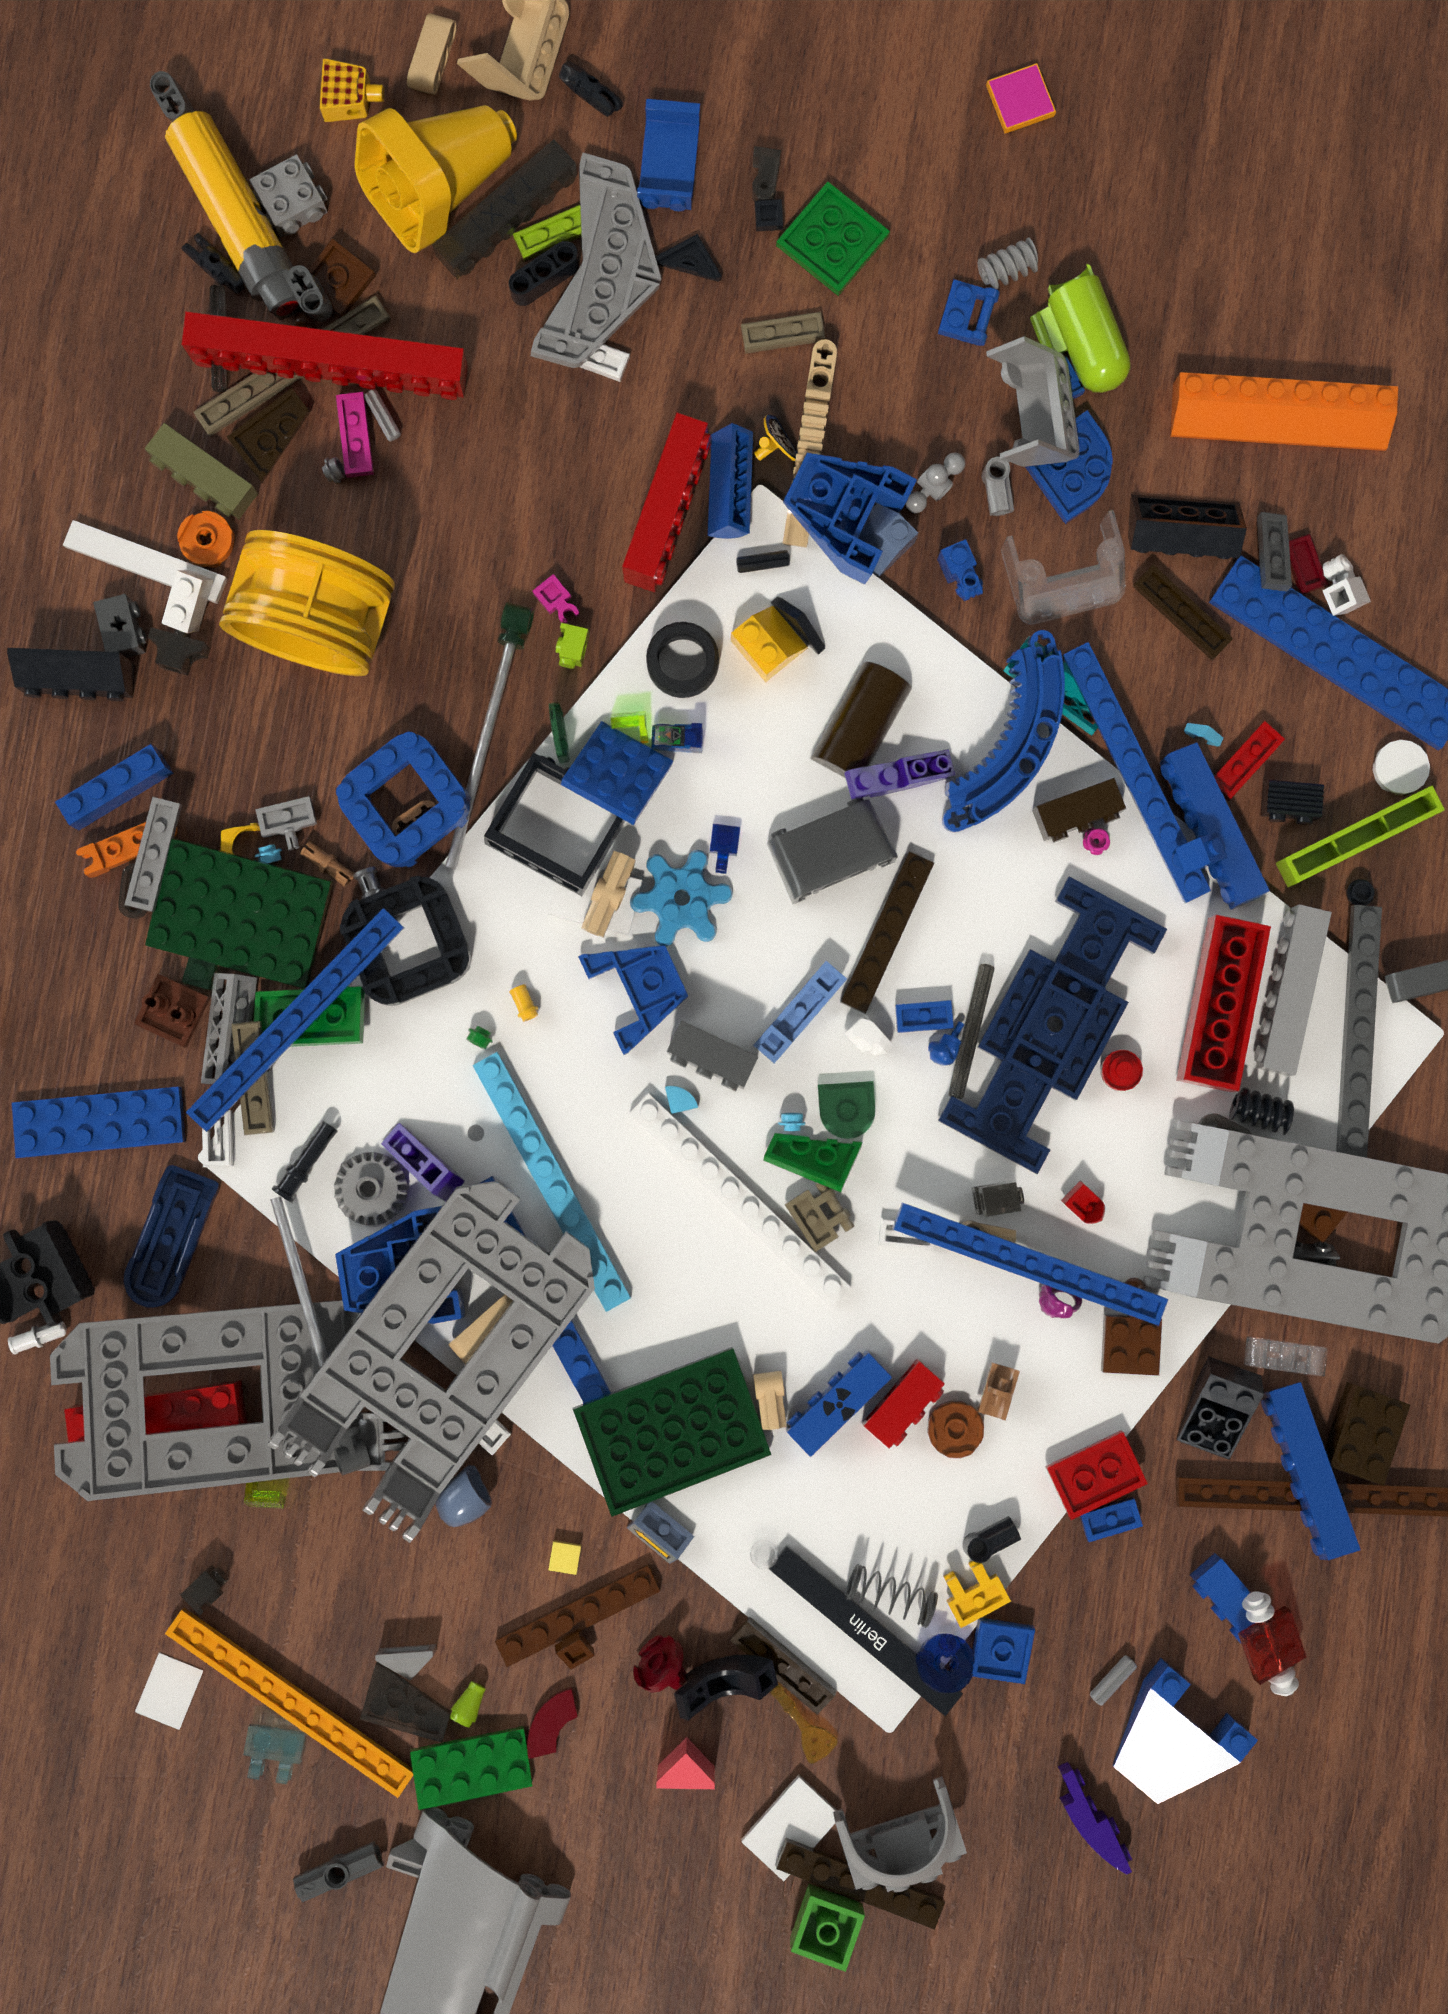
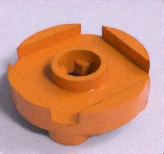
[177,511,235,568]

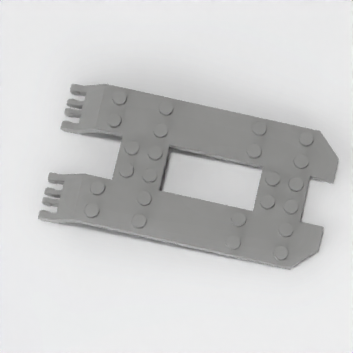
[1143,1120,1448,1344]
[267,1181,595,1543]
[50,1300,405,1501]

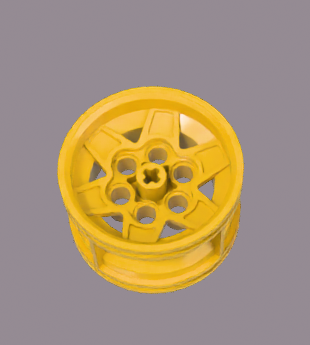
[219,530,395,676]

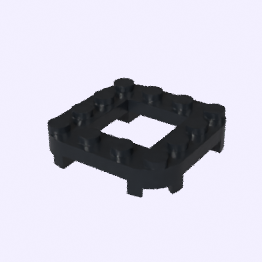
[340,876,471,1006]

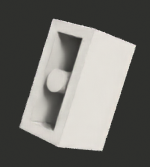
[161,570,214,633]

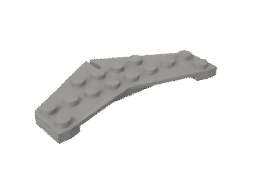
[530,153,661,368]

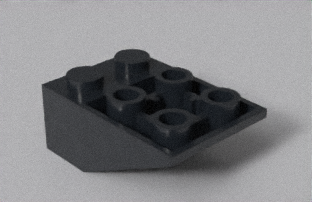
[1176,1356,1264,1460]

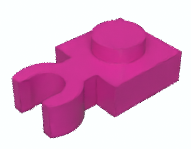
[532,574,579,624]

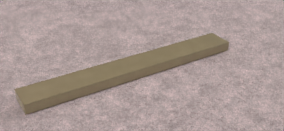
[193,296,391,437]

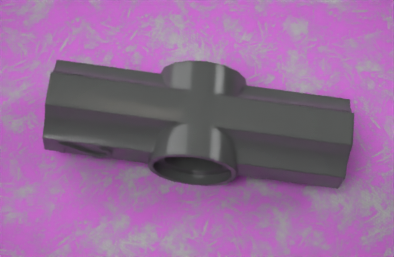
[293,1841,384,1902]

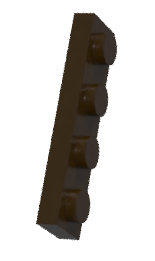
[1133,564,1233,660]
[730,1617,837,1715]

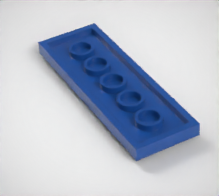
[12,1087,186,1158]

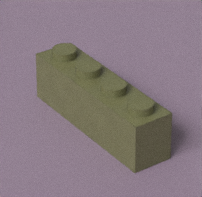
[145,423,258,520]

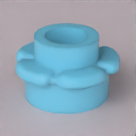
[255,844,282,863]
[778,1113,806,1131]

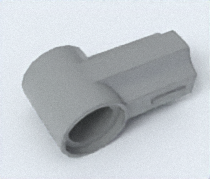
[981,457,1014,516]

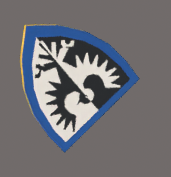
[754,415,798,461]

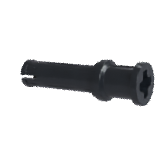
[272,1121,338,1203]

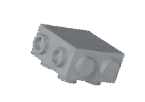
[249,154,328,238]

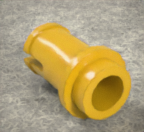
[509,984,539,1022]

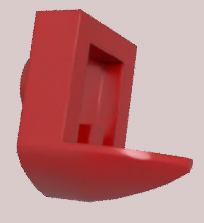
[1061,1180,1105,1224]

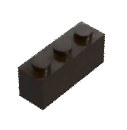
[1032,778,1126,843]

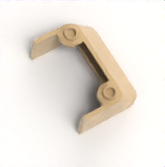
[457,0,569,101]

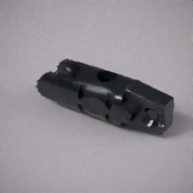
[559,61,624,117]
[181,233,244,294]

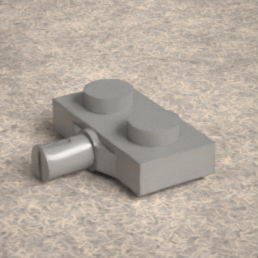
[255,796,318,850]

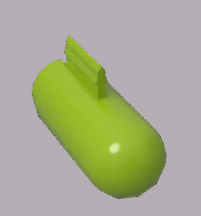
[1030,264,1131,393]

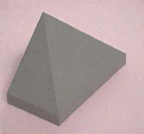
[375,1644,437,1680]
[386,1838,427,1878]

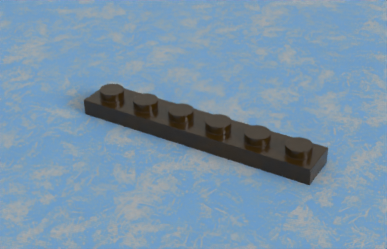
[840,851,934,1014]
[775,1838,945,1930]

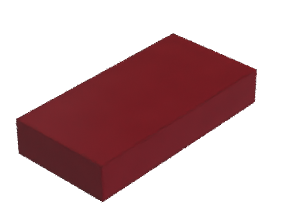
[1289,534,1328,594]

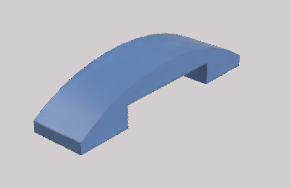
[753,961,847,1064]

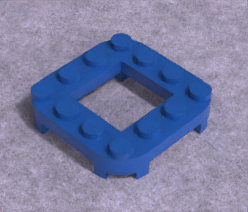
[336,732,471,867]

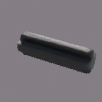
[736,550,790,573]

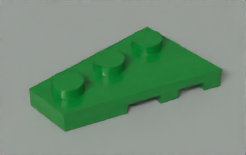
[763,1133,863,1192]

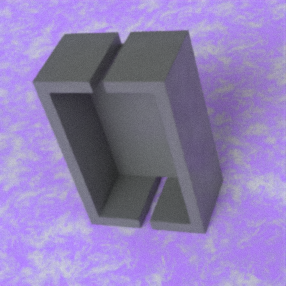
[667,1020,758,1092]

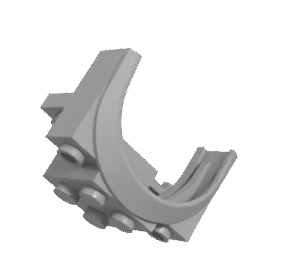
[833,1776,967,1892]

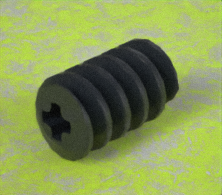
[1229,1087,1294,1135]

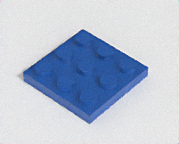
[561,721,673,825]

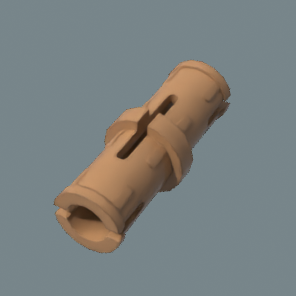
[300,841,355,887]

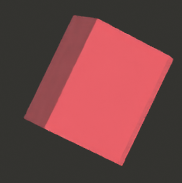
[656,1737,715,1789]

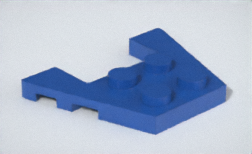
[578,945,688,1055]

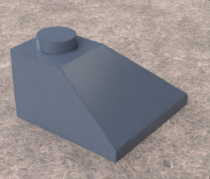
[858,503,918,578]

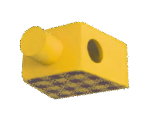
[320,59,384,122]

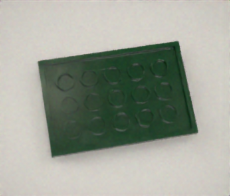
[145,838,333,989]
[572,1347,772,1517]

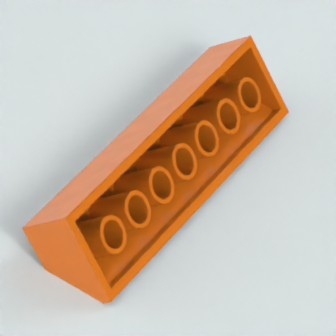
[1170,372,1398,451]

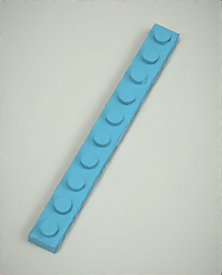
[472,1052,631,1312]

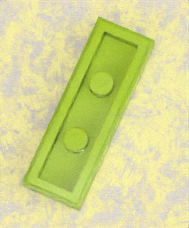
[513,205,582,262]

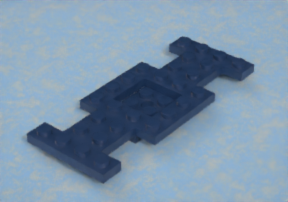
[938,876,1167,1174]

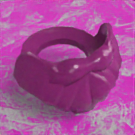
[1039,1285,1082,1318]

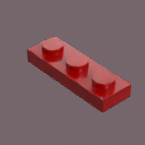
[1214,721,1285,801]

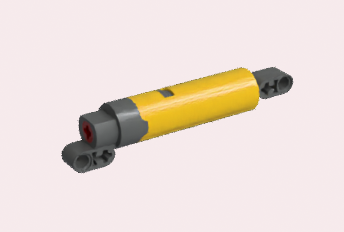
[150,71,333,322]

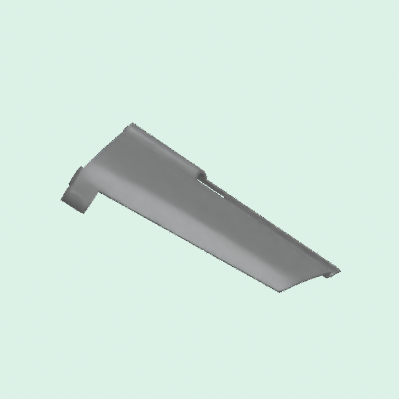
[380,1807,571,2014]

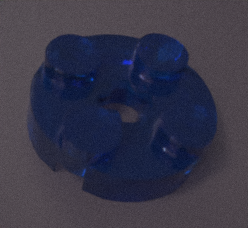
[916,1634,975,1693]

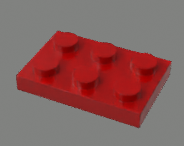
[1045,1430,1148,1520]

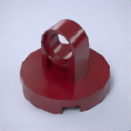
[633,1635,687,1693]

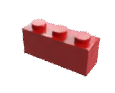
[862,1359,945,1449]

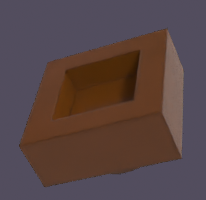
[555,1631,595,1670]

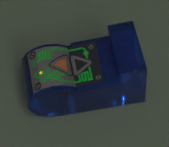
[651,723,703,753]

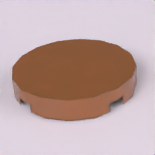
[927,1401,984,1458]

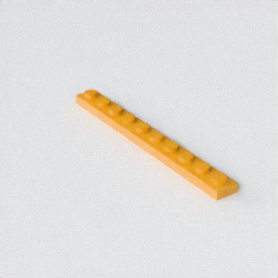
[165,1608,413,1798]

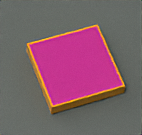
[986,63,1056,134]

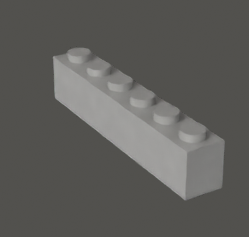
[1254,904,1332,1076]

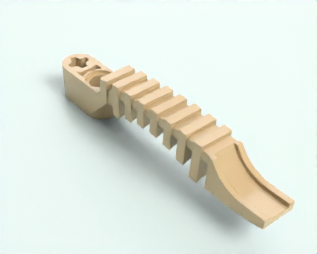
[783,339,837,548]

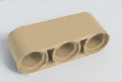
[407,13,457,95]
[448,1295,513,1364]

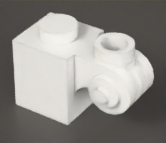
[1323,554,1371,616]

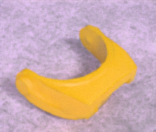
[221,823,260,854]

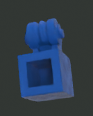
[937,539,983,601]

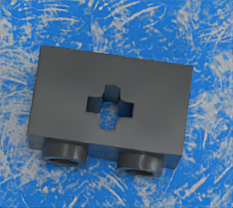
[93,594,147,658]

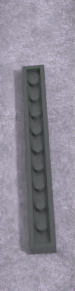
[1336,905,1382,1158]

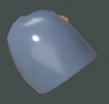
[435,1465,492,1527]

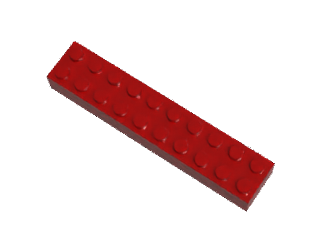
[181,311,468,400]

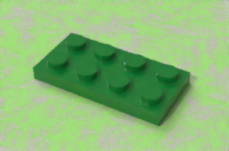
[254,986,365,1047]
[410,1726,532,1810]

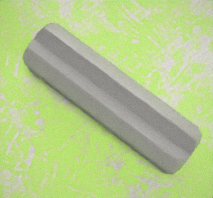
[364,389,401,441]
[1090,1655,1137,1706]

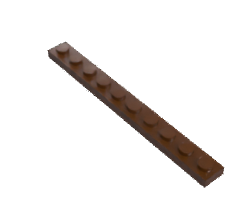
[1176,1478,1448,1517]

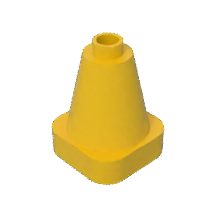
[355,105,517,253]

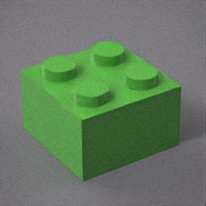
[790,1884,865,1972]

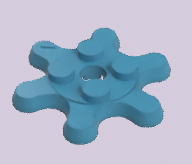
[630,850,733,946]

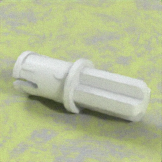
[8,1321,67,1354]

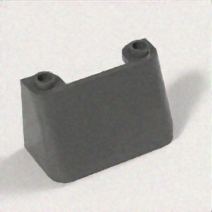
[767,797,898,904]

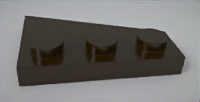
[227,388,310,483]

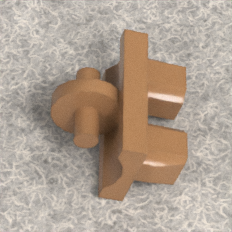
[977,1362,1020,1421]

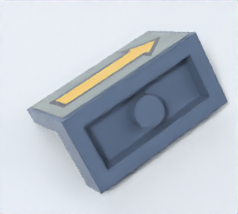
[627,1502,695,1564]

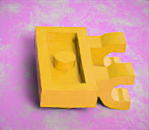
[943,1561,1011,1628]

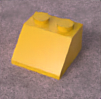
[731,606,808,683]

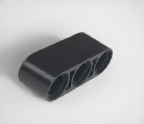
[508,241,579,306]

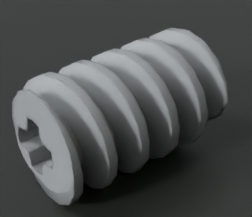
[977,237,1038,289]

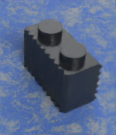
[1261,780,1324,825]

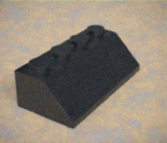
[1128,494,1247,559]
[7,648,135,701]

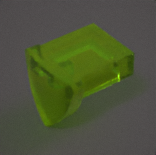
[610,711,649,743]
[244,1482,285,1508]

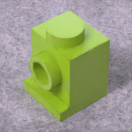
[556,623,590,669]

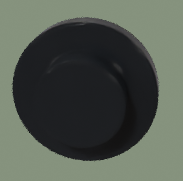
[1346,879,1375,906]

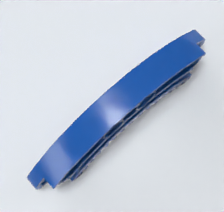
[942,630,1065,832]

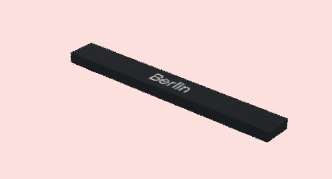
[768,1545,963,1716]

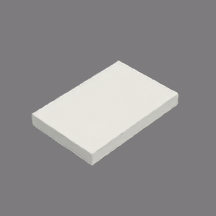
[548,860,643,935]
[741,1774,838,1881]

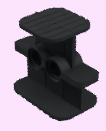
[0,1220,95,1327]

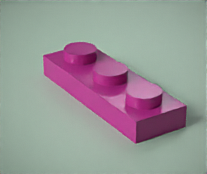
[336,392,374,478]

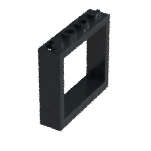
[484,752,626,897]

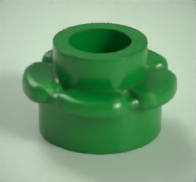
[466,1026,493,1050]

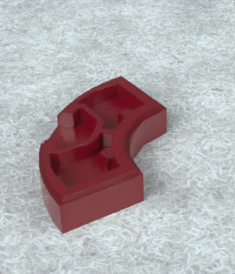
[527,1687,578,1759]

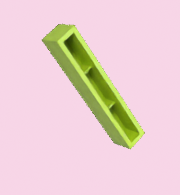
[1275,786,1445,887]

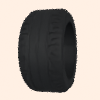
[646,622,719,698]

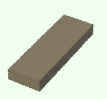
[741,312,825,354]

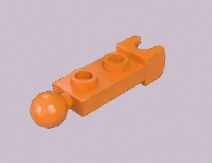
[76,822,178,878]

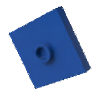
[968,1618,1035,1684]

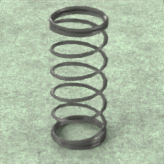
[846,1564,938,1628]

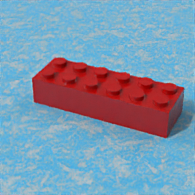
[622,412,711,593]
[1176,915,1271,1092]
[64,1380,247,1442]

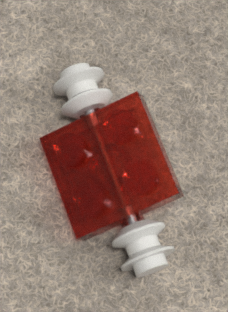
[1238,1591,1307,1696]

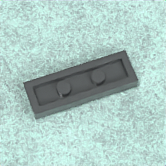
[1257,512,1292,592]

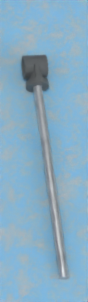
[270,1196,370,1476]

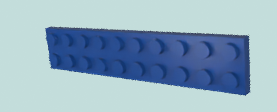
[1209,555,1448,751]

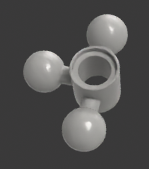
[905,452,965,513]

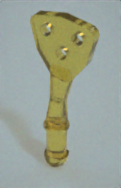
[770,1684,838,1764]

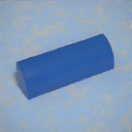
[708,423,753,539]

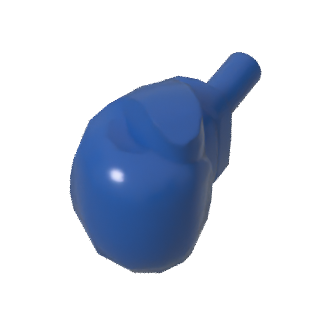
[928,1021,964,1066]

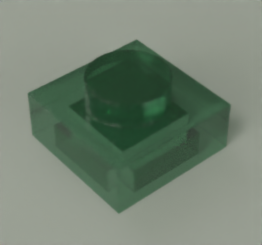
[182,956,218,990]

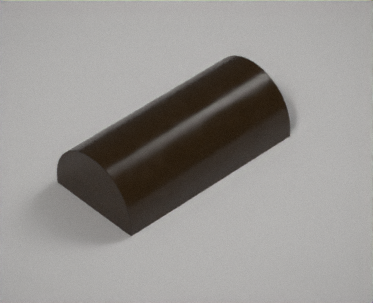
[810,662,912,778]

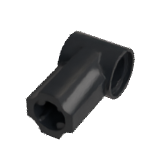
[962,1516,1021,1563]

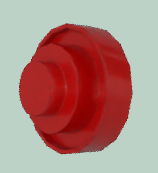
[1100,1050,1143,1091]

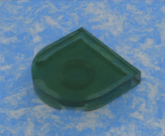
[549,702,570,763]
[817,1081,875,1139]

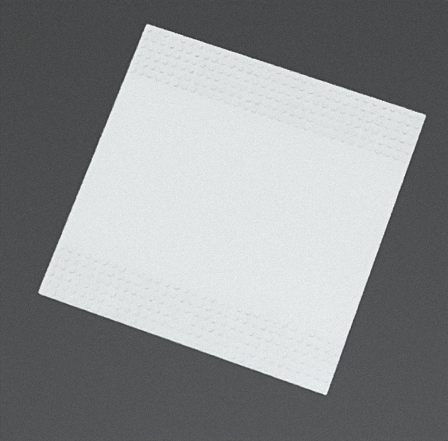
[198,485,1444,1733]

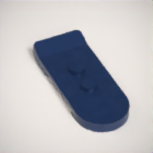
[124,1165,219,1308]

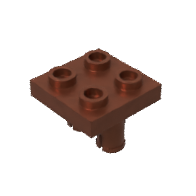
[134,974,210,1048]

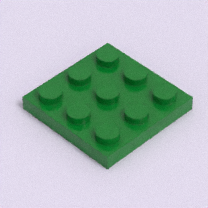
[776,182,890,296]

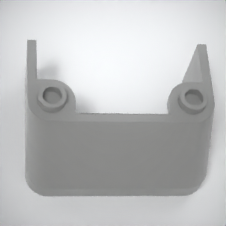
[986,336,1079,467]

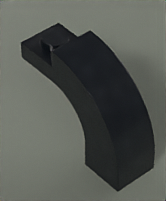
[674,1655,778,1721]

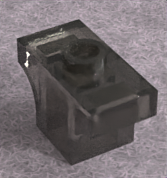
[148,627,211,676]

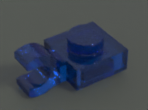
[709,824,740,874]

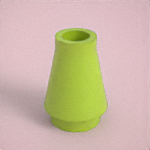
[450,1681,486,1728]

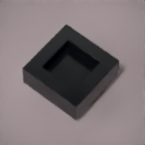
[754,199,783,232]

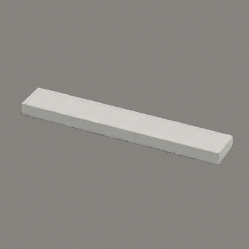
[63,520,228,604]

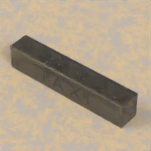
[432,139,577,279]

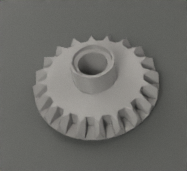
[334,1152,408,1225]

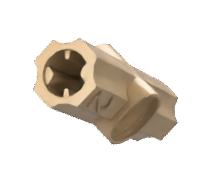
[581,851,636,938]

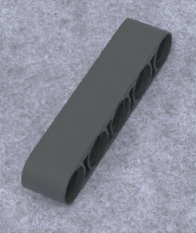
[1384,960,1448,1003]

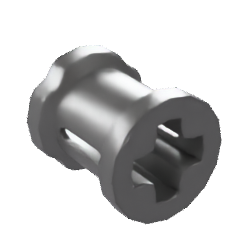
[353,866,385,899]

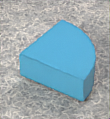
[1184,723,1223,747]
[665,1086,698,1114]

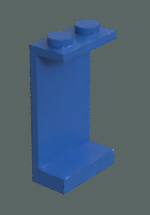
[637,99,700,211]

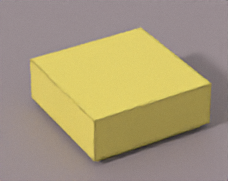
[549,1540,581,1575]

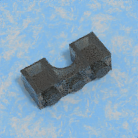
[971,1181,1024,1217]

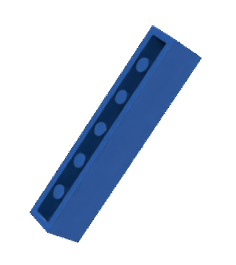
[1160,742,1270,910]
[1261,1382,1361,1560]

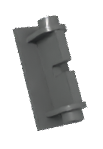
[1293,1241,1340,1266]

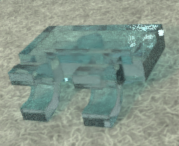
[243,1724,307,1784]

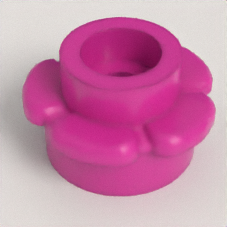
[1083,828,1110,855]

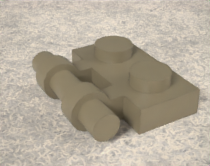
[784,1183,855,1252]

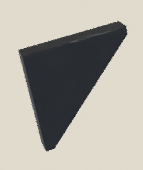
[655,234,722,282]
[770,596,825,655]

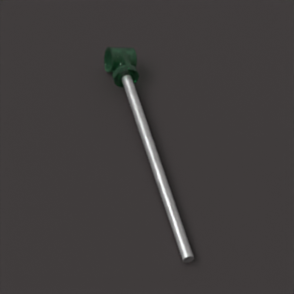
[445,602,534,870]

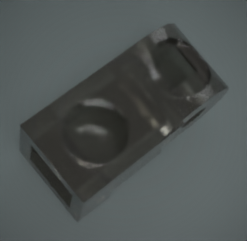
[752,146,781,202]

